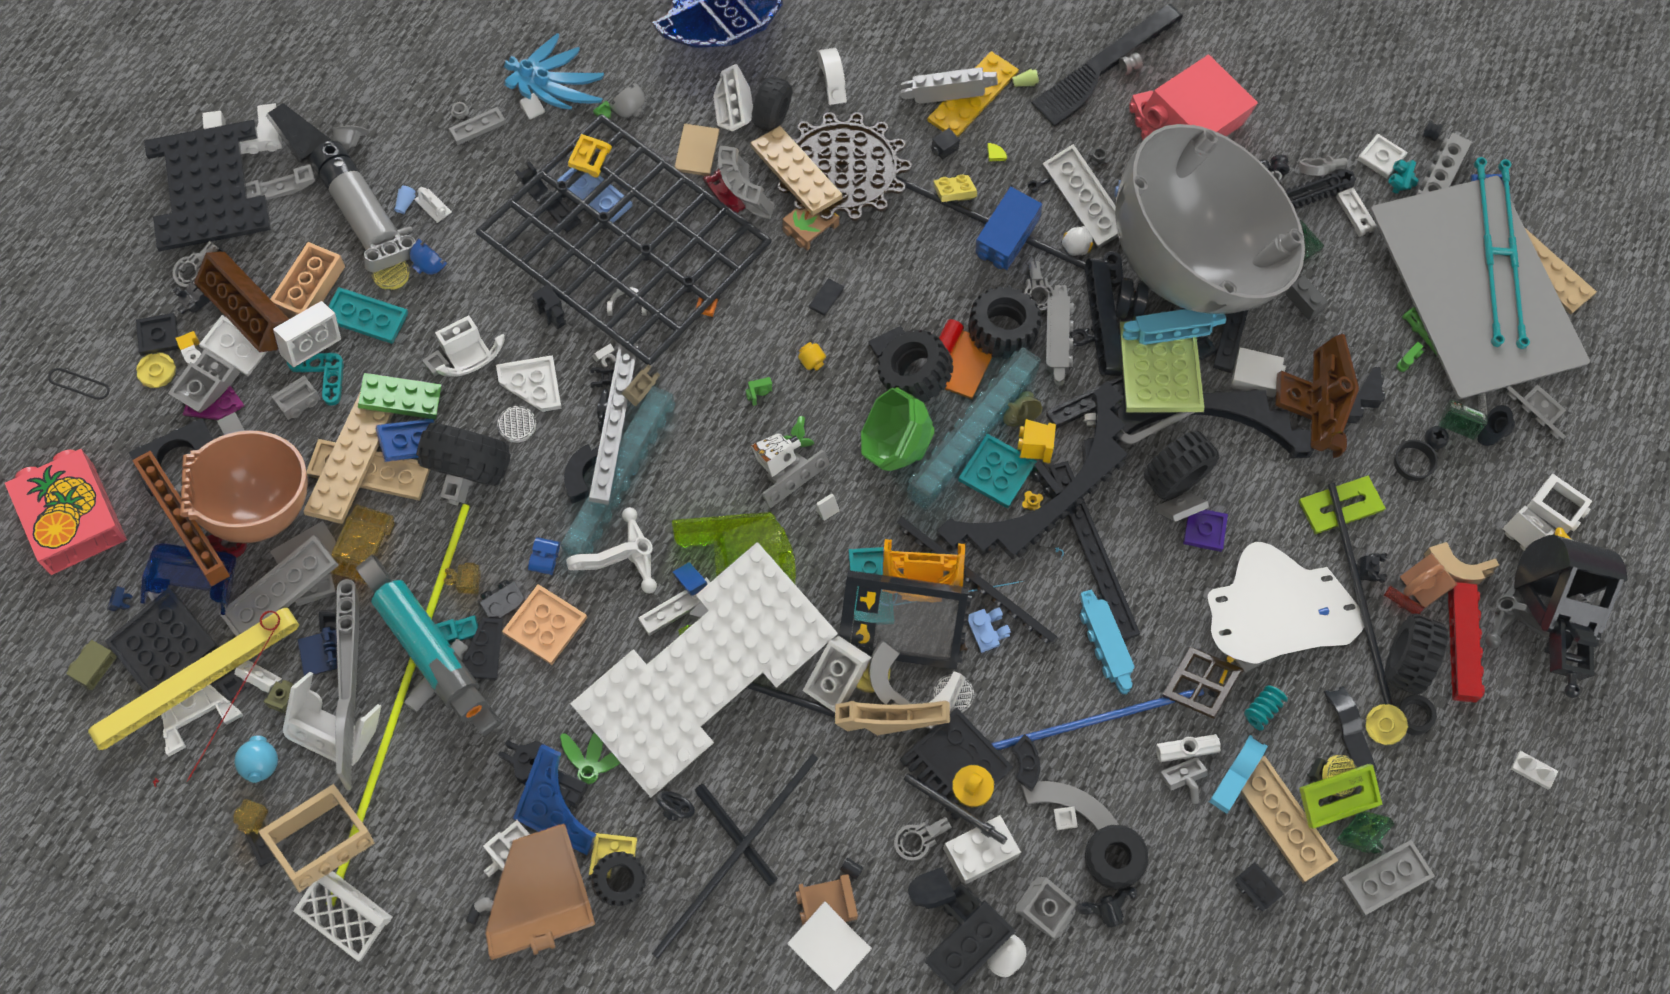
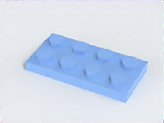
[557,168,633,223]

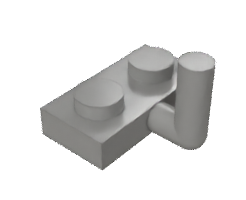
[1161,757,1208,804]

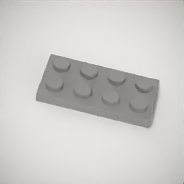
[1340,840,1435,916]

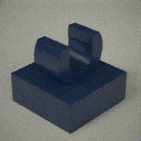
[107,586,133,611]

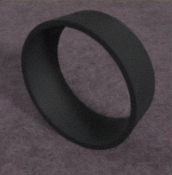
[1394,439,1438,481]

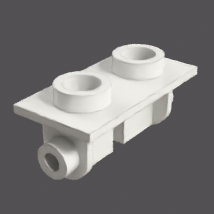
[414,187,452,223]

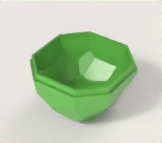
[861,387,934,471]

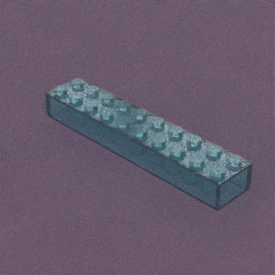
[907,347,1041,511]

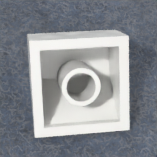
[1503,506,1555,551]

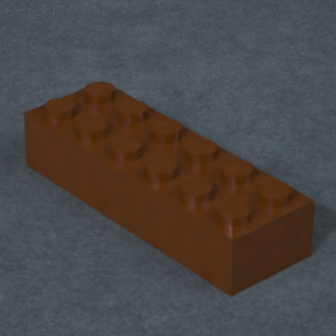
[194,251,289,352]

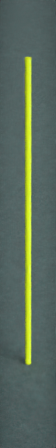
[326,504,470,907]

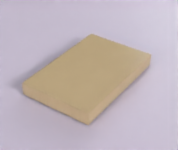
[675,124,719,176]

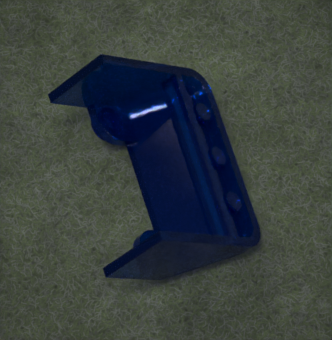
[140,543,236,615]

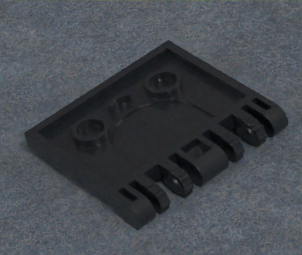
[900,708,1013,821]

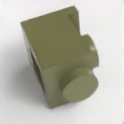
[263,680,294,714]

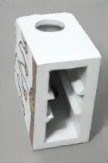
[751,434,801,477]

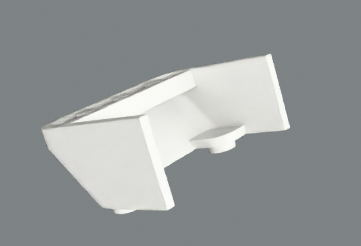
[283,672,381,766]

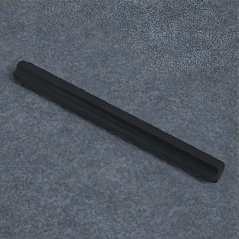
[695,784,777,886]

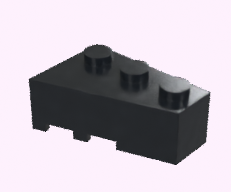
[266,103,331,162]

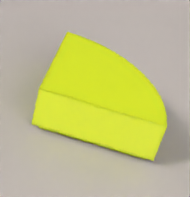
[987,143,1007,161]

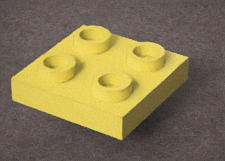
[934,175,977,202]

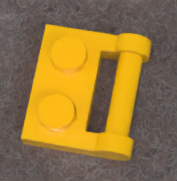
[568,134,612,178]

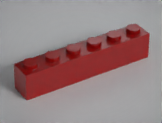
[1448,582,1485,702]

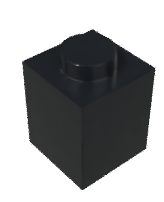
[931,128,960,160]

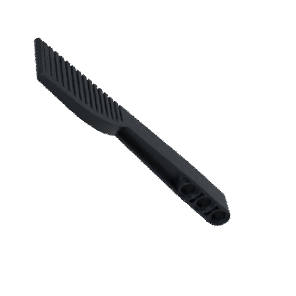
[1031,4,1183,127]

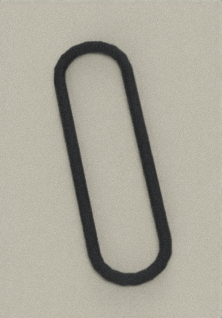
[48,368,110,400]

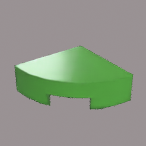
[593,100,611,119]

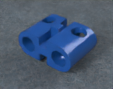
[528,537,560,575]

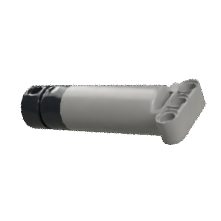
[309,141,415,272]

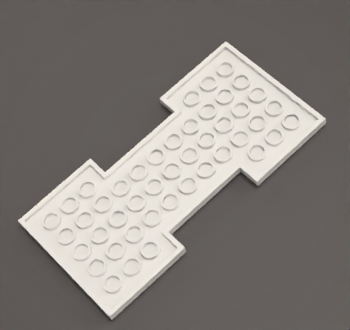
[570,542,838,798]

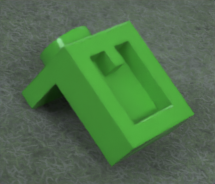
[745,377,772,406]

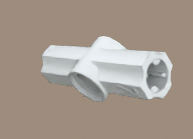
[1156,734,1221,762]

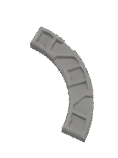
[1021,781,1119,847]

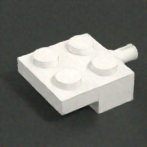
[483,820,530,877]

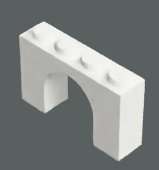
[203,103,282,154]

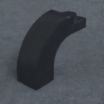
[564,444,599,504]

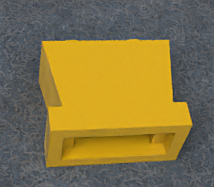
[1017,419,1056,463]

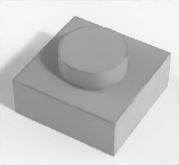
[422,350,450,377]

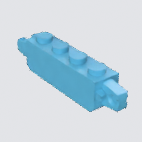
[1122,309,1226,345]
[1080,589,1135,694]

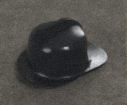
[1477,405,1515,446]

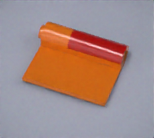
[939,319,992,399]

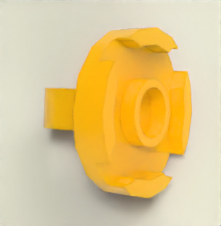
[953,765,994,807]

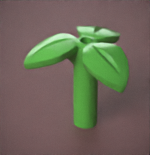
[783,416,814,447]

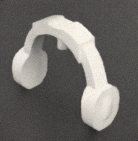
[607,287,647,316]

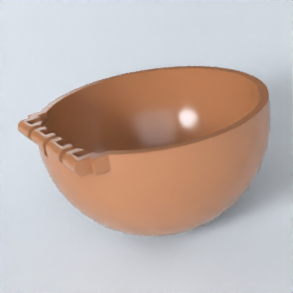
[180,431,308,543]

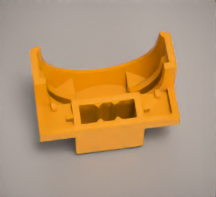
[882,539,965,602]

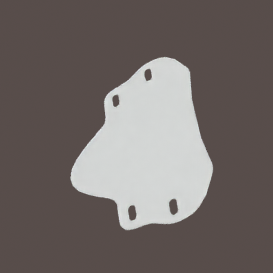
[1208,542,1364,664]

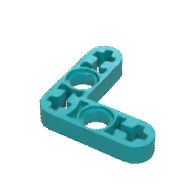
[287,353,344,406]

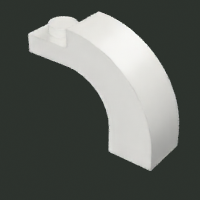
[817,48,847,105]

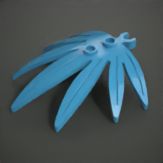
[504,33,604,110]

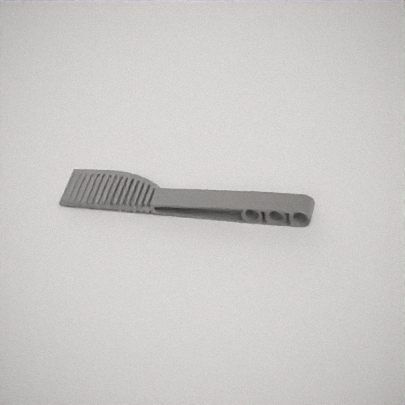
[335,579,359,790]

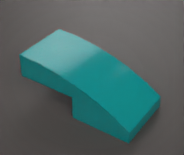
[435,615,478,643]

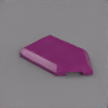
[183,386,245,420]

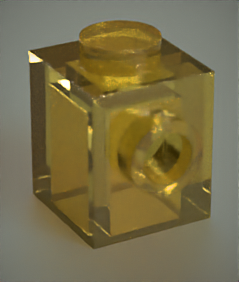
[233,798,269,834]

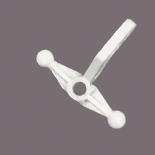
[566,507,657,594]

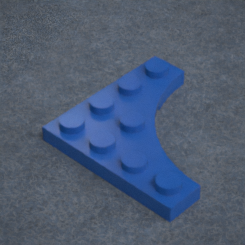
[513,744,597,855]

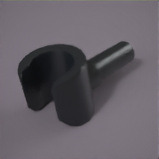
[1028,178,1051,193]

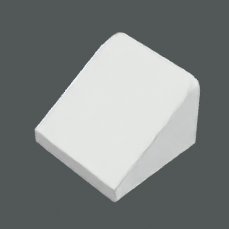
[520,93,545,120]
[816,494,839,521]

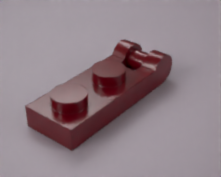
[703,170,745,213]

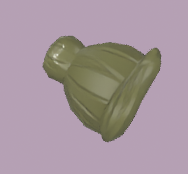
[1003,391,1043,427]

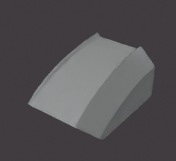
[1016,877,1077,939]

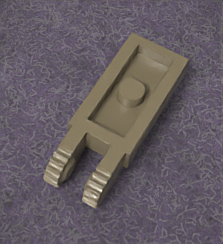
[621,364,660,406]

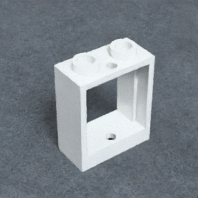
[1527,474,1592,534]

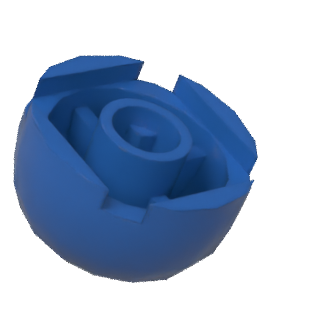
[410,239,448,275]

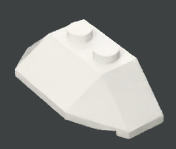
[713,64,753,131]

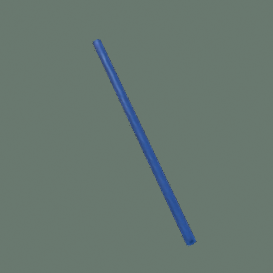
[991,688,1204,750]

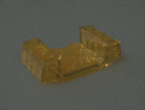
[330,504,395,585]

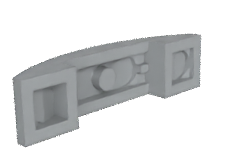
[246,164,315,200]

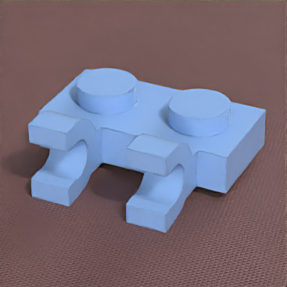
[968,607,1011,653]

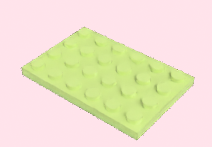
[1119,321,1204,412]

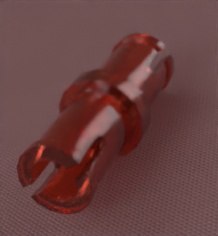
[1384,585,1425,614]

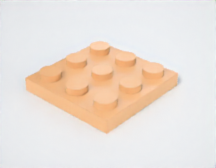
[502,584,587,665]

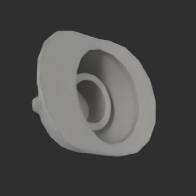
[330,125,369,150]

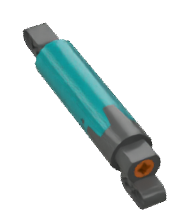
[356,554,502,737]

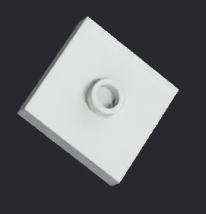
[1357,134,1408,179]

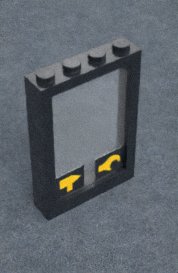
[839,570,972,670]

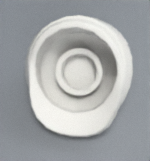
[987,935,1026,977]

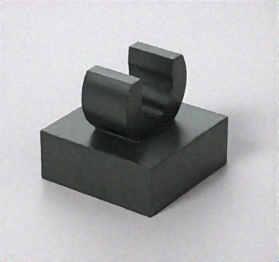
[1307,758,1327,782]

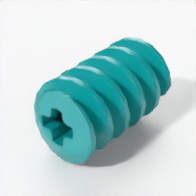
[1244,685,1288,731]

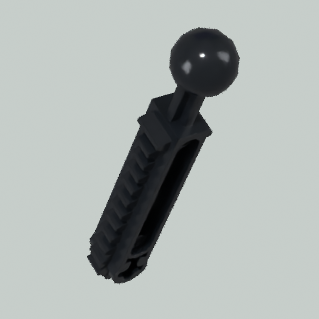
[1286,168,1357,210]

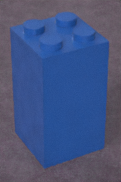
[976,186,1042,270]

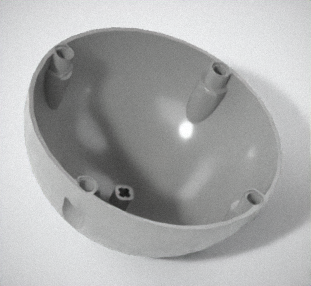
[1115,124,1305,314]

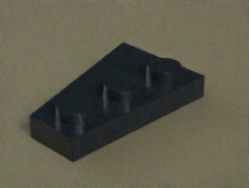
[463,618,503,680]

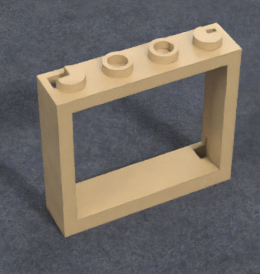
[258,784,374,892]

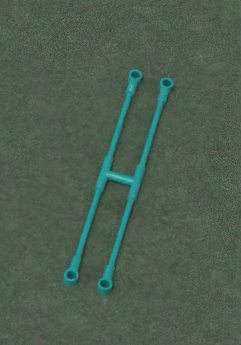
[1474,157,1530,349]

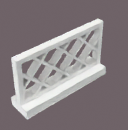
[294,871,392,962]

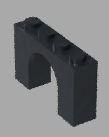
[129,418,214,497]

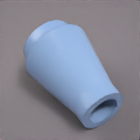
[394,186,416,214]

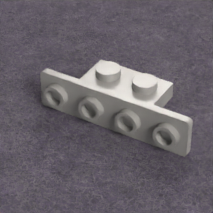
[1506,384,1567,439]
[762,450,830,508]

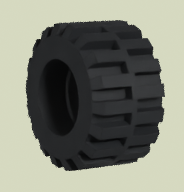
[591,851,647,906]

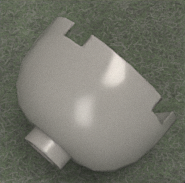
[609,83,645,118]

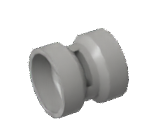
[1119,53,1143,75]

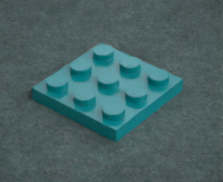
[958,434,1037,509]

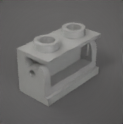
[272,375,320,420]

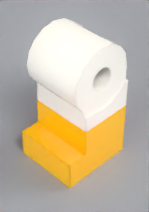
[176,331,201,365]

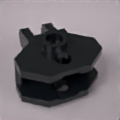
[498,740,543,785]

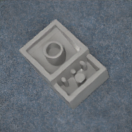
[168,349,240,413]

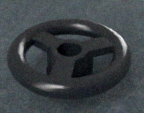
[656,791,695,821]

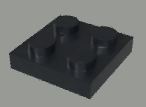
[136,313,179,356]

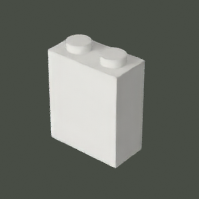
[1230,347,1286,398]

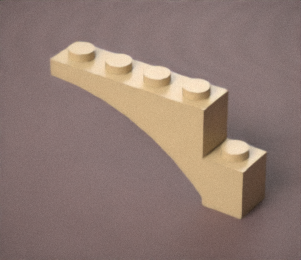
[835,700,950,736]

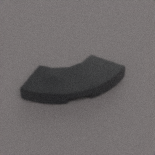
[1012,734,1041,792]

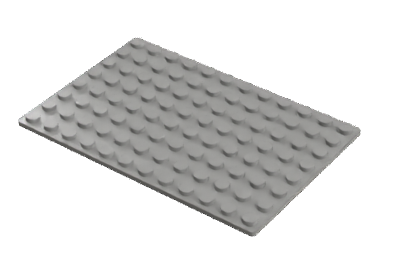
[1370,176,1590,399]

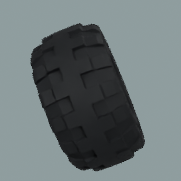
[416,423,511,486]

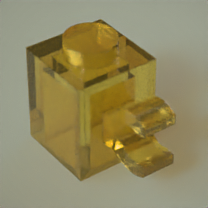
[444,562,481,594]

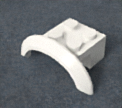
[435,316,505,377]

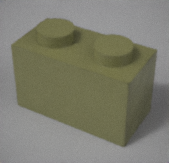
[66,640,117,691]

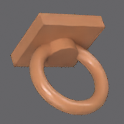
[1400,553,1458,608]

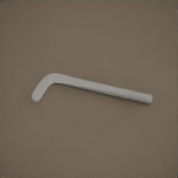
[1119,412,1195,445]

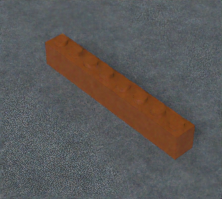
[132,451,229,587]

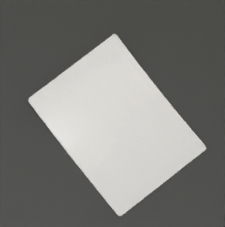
[788,902,872,991]

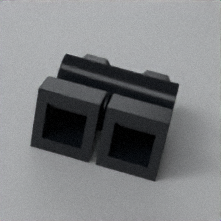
[532,284,566,329]

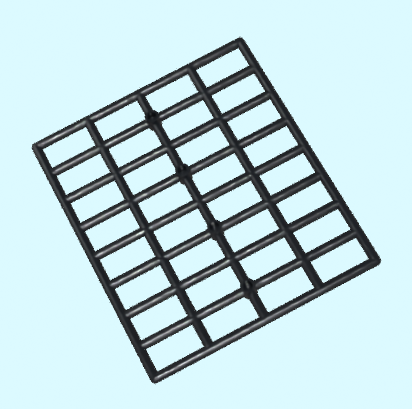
[476,114,772,365]

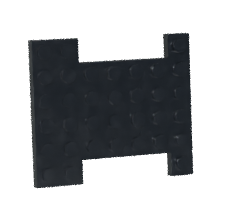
[144,120,271,252]

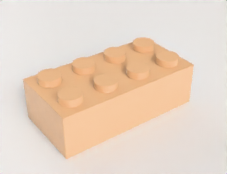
[271,242,345,319]

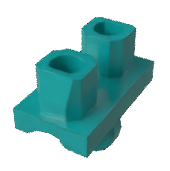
[1388,159,1419,194]

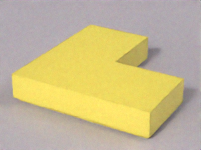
[589,833,637,878]

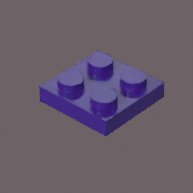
[1183,509,1228,552]

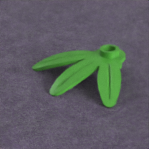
[560,732,621,784]

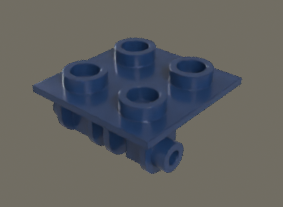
[298,627,338,676]

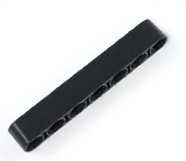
[1085,258,1123,376]

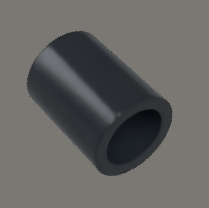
[840,857,864,880]

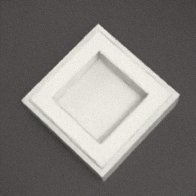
[1054,806,1078,830]

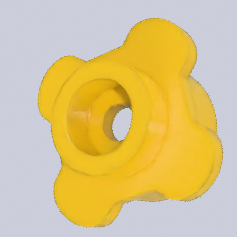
[1022,491,1043,510]

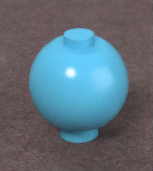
[234,736,278,783]

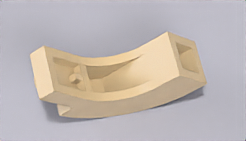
[1424,542,1499,585]

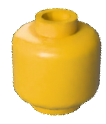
[798,342,826,371]

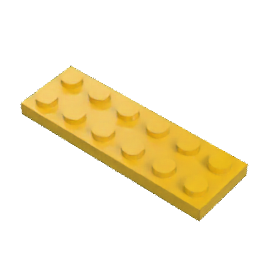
[927,51,1019,137]

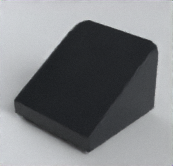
[319,609,337,632]

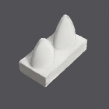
[1511,751,1558,790]

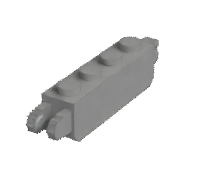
[900,67,998,104]
[1046,285,1074,386]

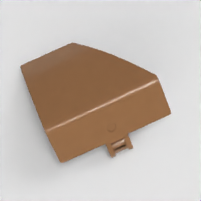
[486,824,595,960]

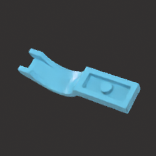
[1209,735,1267,814]

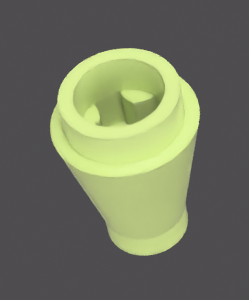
[1012,69,1039,88]

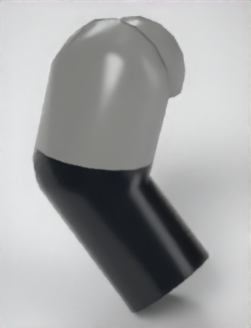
[466,897,494,925]

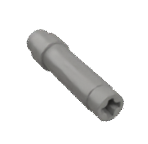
[404,639,469,713]

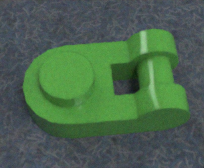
[1396,342,1424,372]

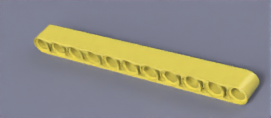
[88,608,299,750]

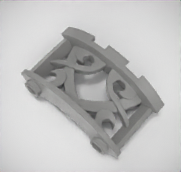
[718,146,775,220]

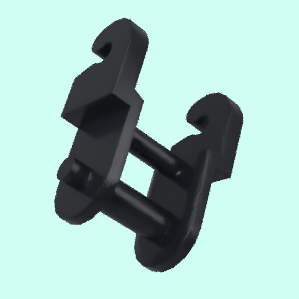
[590,367,614,388]

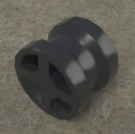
[1422,120,1443,142]
[1270,155,1290,176]

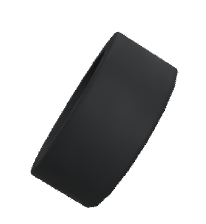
[1397,695,1437,735]

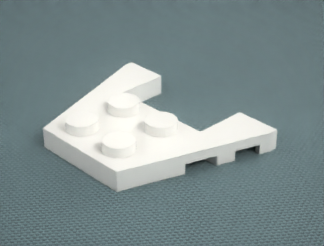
[161,684,243,756]

